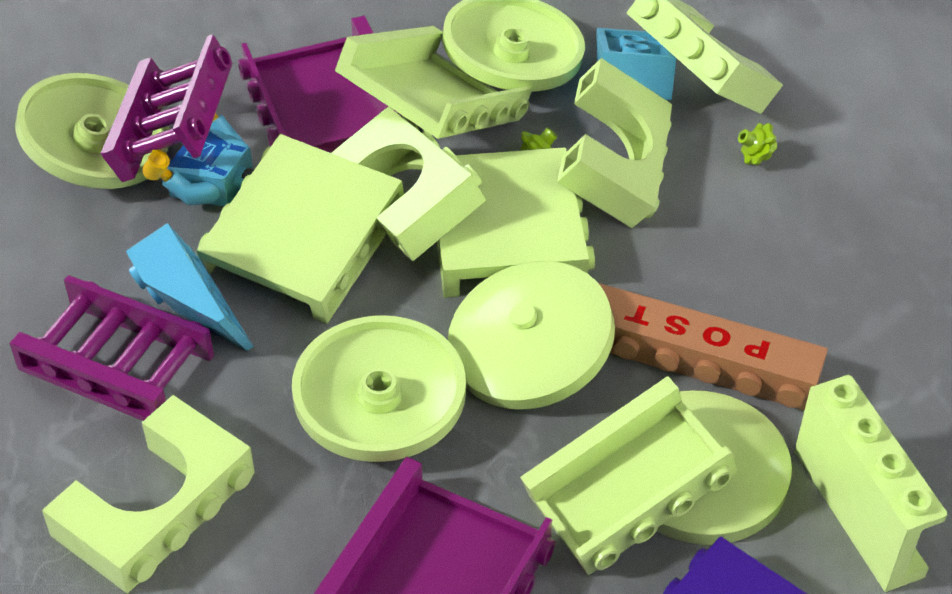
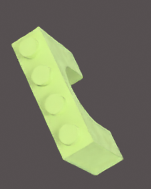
[627,0,783,114]
[557,58,672,228]
[332,106,486,261]
[42,395,255,594]

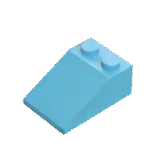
[596,28,676,100]
[126,223,254,351]

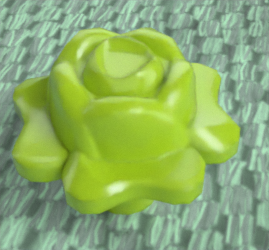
[738,123,777,166]
[520,127,558,151]

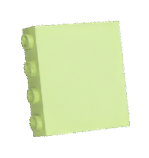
[335,26,533,139]
[196,134,404,324]
[437,147,595,298]

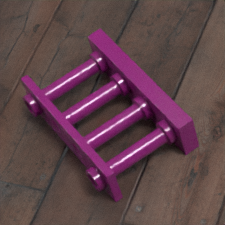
[100,35,233,183]
[9,275,214,421]

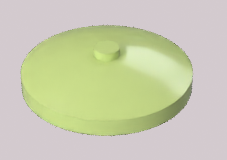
[442,0,585,92]
[15,73,170,189]
[448,261,615,410]
[292,316,466,462]
[657,390,792,545]

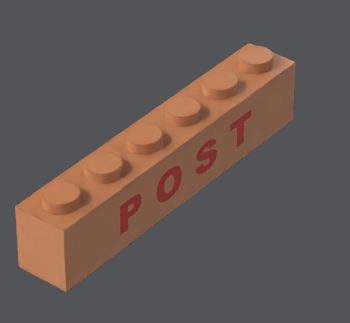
[598,283,828,411]

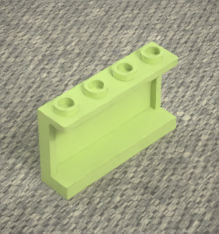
[794,375,947,592]
[520,376,738,576]

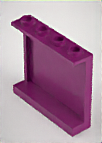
[237,15,402,152]
[314,457,556,594]

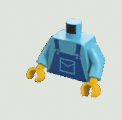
[142,113,255,206]

